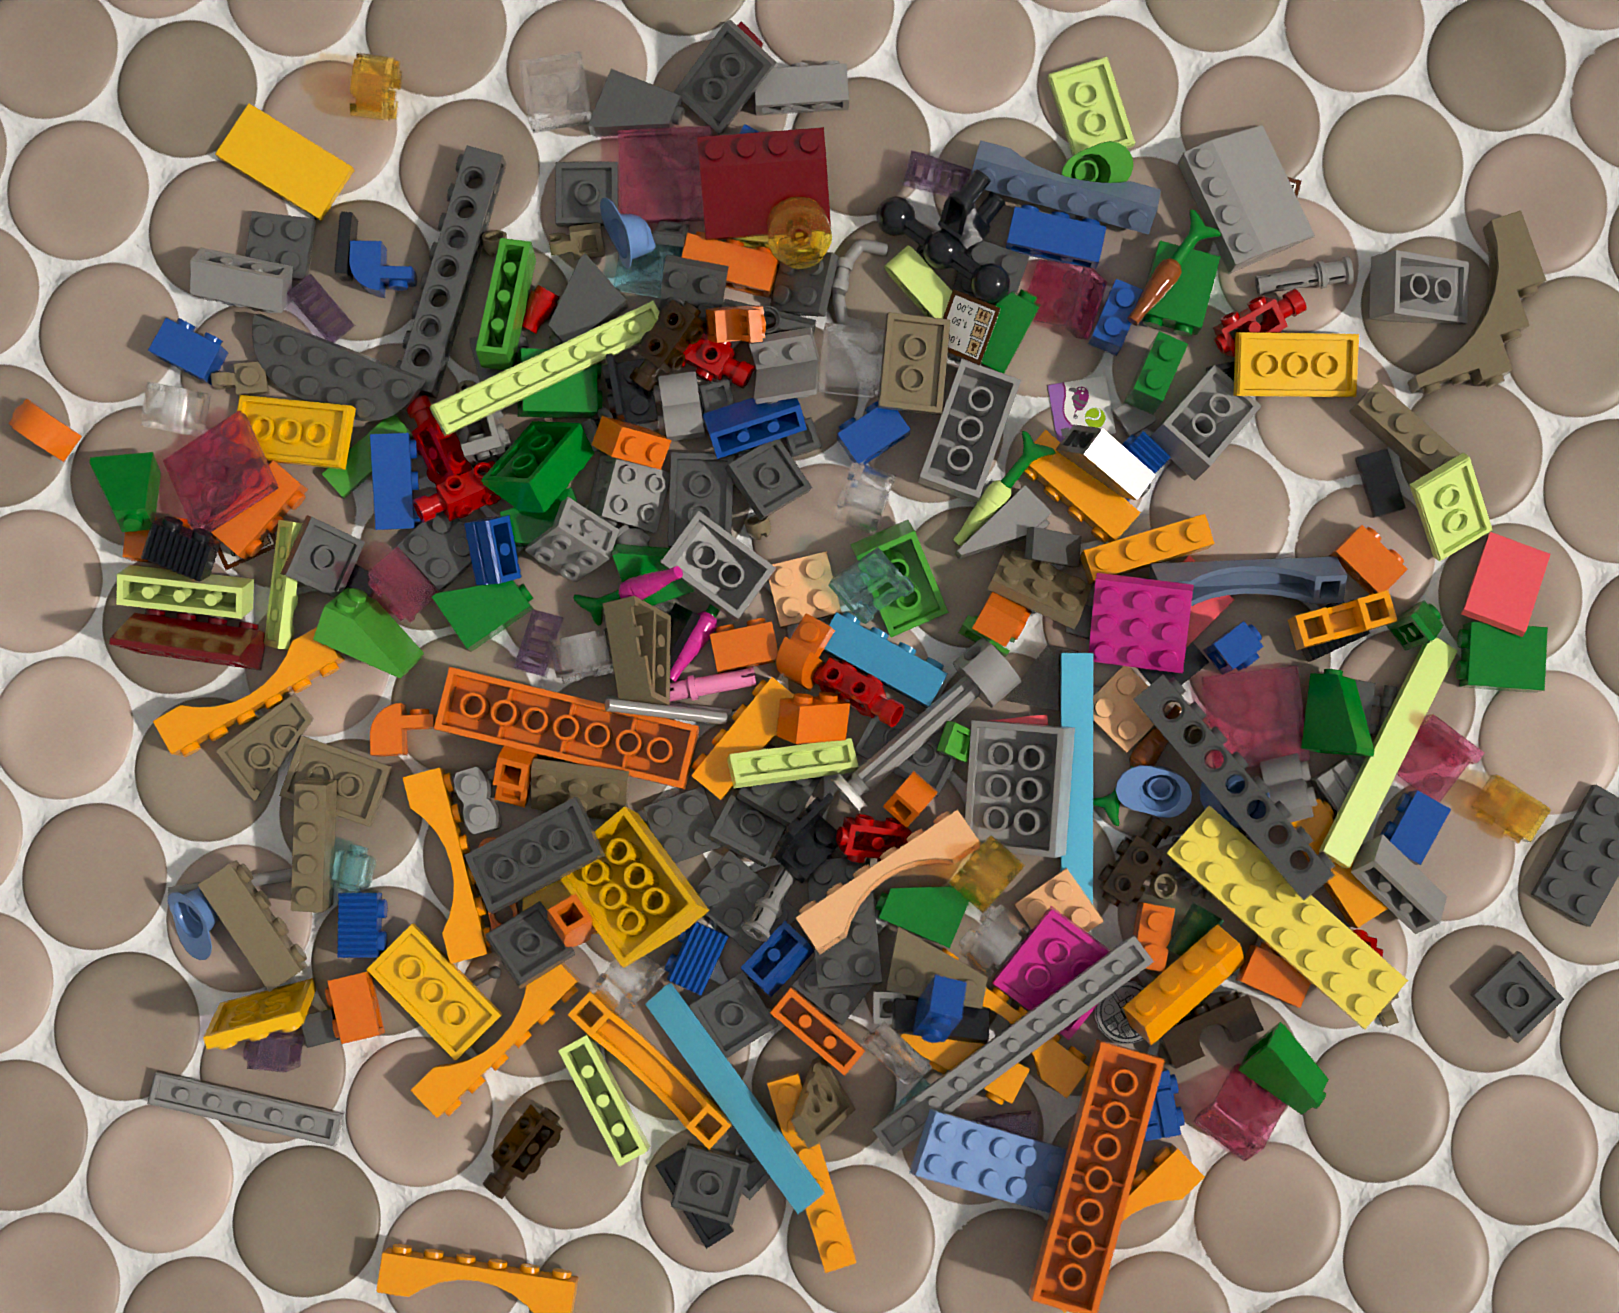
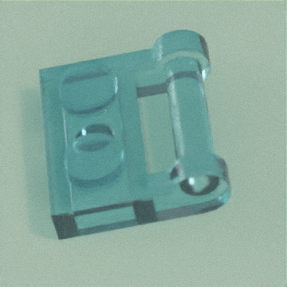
[828,547,914,624]

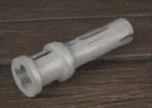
[1255,256,1354,295]
[742,865,796,942]

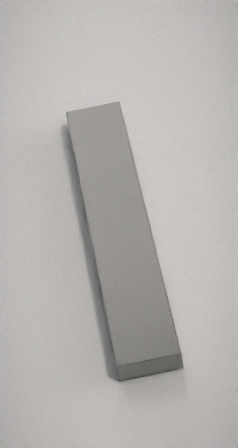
[147,1071,344,1147]

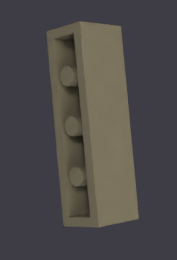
[1349,382,1473,477]
[291,778,337,913]
[198,860,308,992]

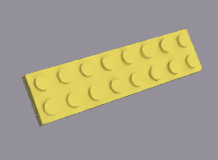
[1166,805,1408,1029]

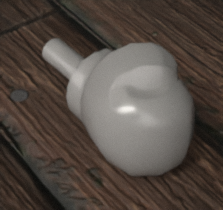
[604,519,650,546]

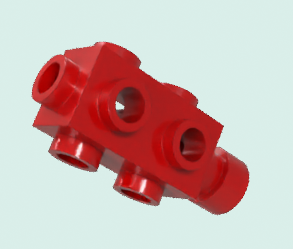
[1213,288,1307,357]
[676,321,755,388]
[406,396,472,488]
[413,461,501,523]
[813,658,904,727]
[836,814,912,863]

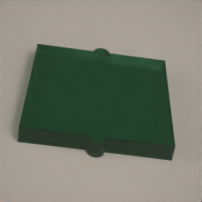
[1166,902,1224,956]

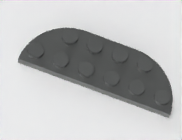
[252,314,426,421]

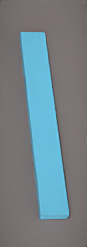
[1060,653,1093,904]
[645,983,825,1214]

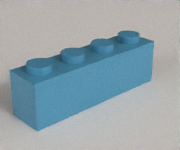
[823,611,948,708]

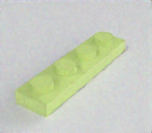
[264,520,303,650]
[727,738,859,788]

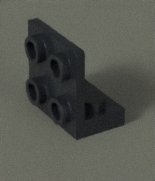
[602,353,658,425]
[774,793,838,883]

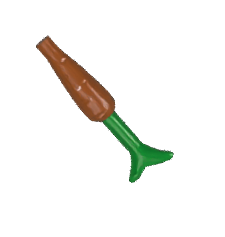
[1127,209,1221,326]
[1093,704,1181,826]

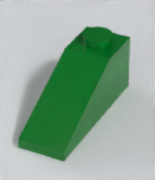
[1387,600,1444,651]

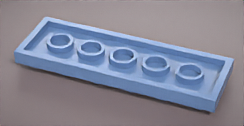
[909,1109,1067,1213]

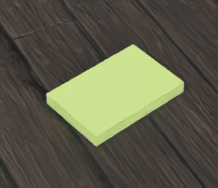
[1047,57,1135,156]
[1409,453,1493,562]

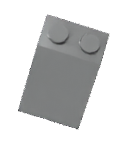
[1369,250,1469,324]
[1150,365,1261,481]
[660,511,776,622]

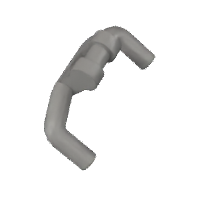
[831,239,889,334]

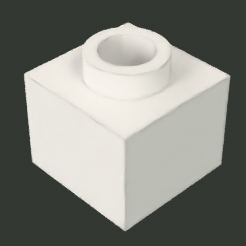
[873,990,906,1025]

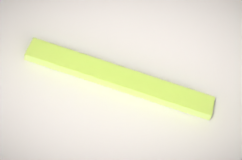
[430,301,660,436]
[1318,637,1458,869]

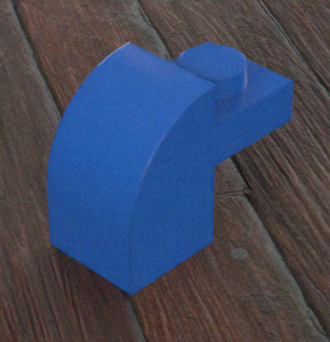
[349,241,417,298]

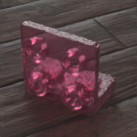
[1028,260,1108,340]
[367,546,439,623]
[1396,714,1485,802]
[1193,1063,1287,1162]

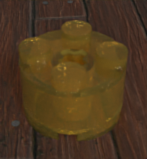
[350,52,402,121]
[766,197,832,269]
[949,835,1025,913]

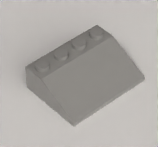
[1177,125,1315,274]
[965,720,1075,858]

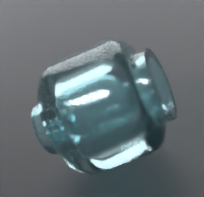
[330,844,377,893]

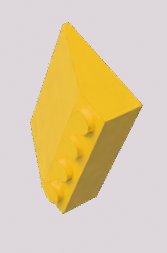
[560,806,710,968]

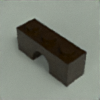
[1159,990,1264,1069]

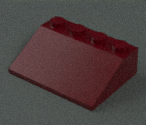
[697,127,831,240]
[109,609,265,671]

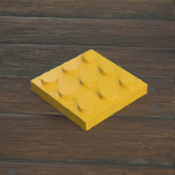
[203,978,316,1050]

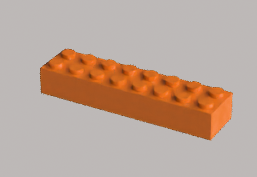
[434,667,700,790]
[1028,1039,1165,1313]

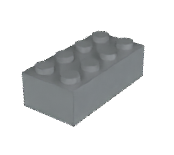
[918,359,1021,503]

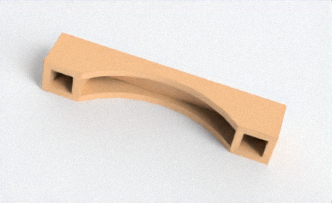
[796,810,980,955]

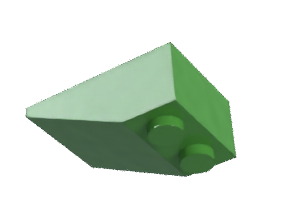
[850,519,949,637]
[313,587,424,679]

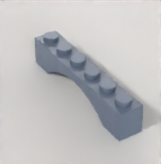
[970,140,1161,235]
[1149,557,1347,607]

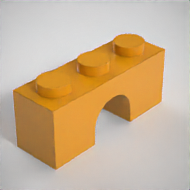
[1287,590,1398,650]

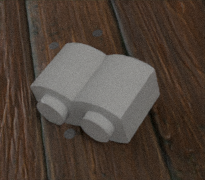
[653,371,705,442]
[1260,753,1318,822]
[454,767,501,835]

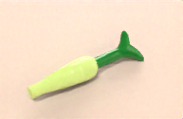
[953,431,1056,546]

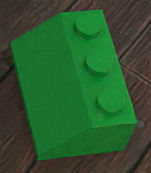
[481,421,595,513]

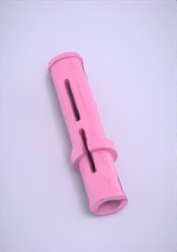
[670,666,757,702]

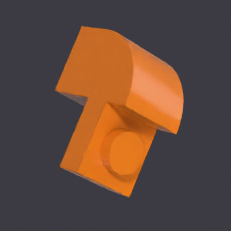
[706,306,766,343]
[8,398,82,462]
[776,613,835,691]
[370,703,437,757]
[493,746,538,808]
[883,771,938,828]
[547,894,596,947]

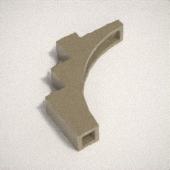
[1407,210,1546,395]

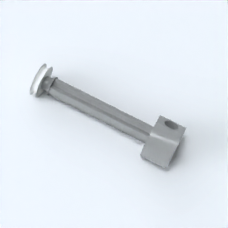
[830,637,1021,814]

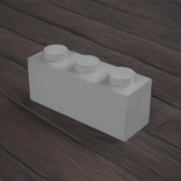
[755,60,849,116]
[190,248,293,313]
[1351,834,1447,934]

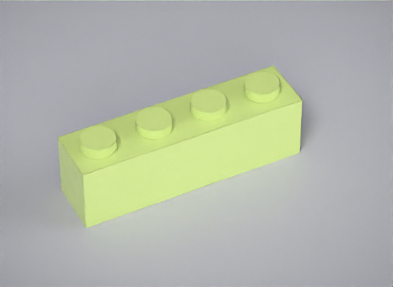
[116,565,254,619]
[558,1034,650,1167]

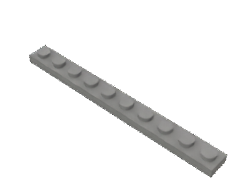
[872,935,1154,1156]

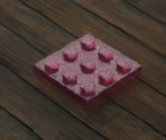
[618,126,711,224]
[163,410,279,532]
[1201,666,1310,769]

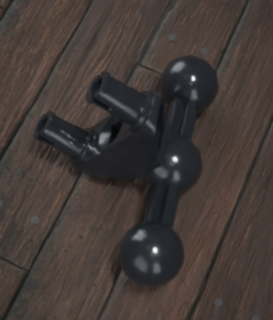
[876,169,1010,304]

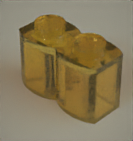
[1471,774,1551,844]

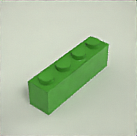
[476,238,536,370]

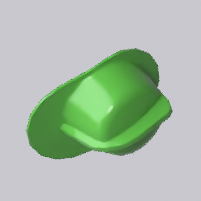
[1061,141,1134,183]

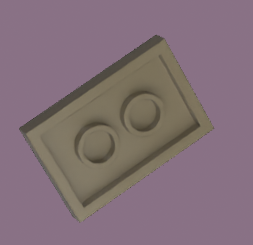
[878,312,951,415]
[987,546,1092,629]
[279,736,393,827]
[531,758,629,820]

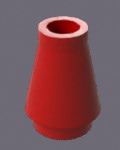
[522,285,559,333]

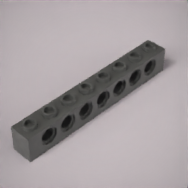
[395,145,507,399]
[1133,675,1335,900]

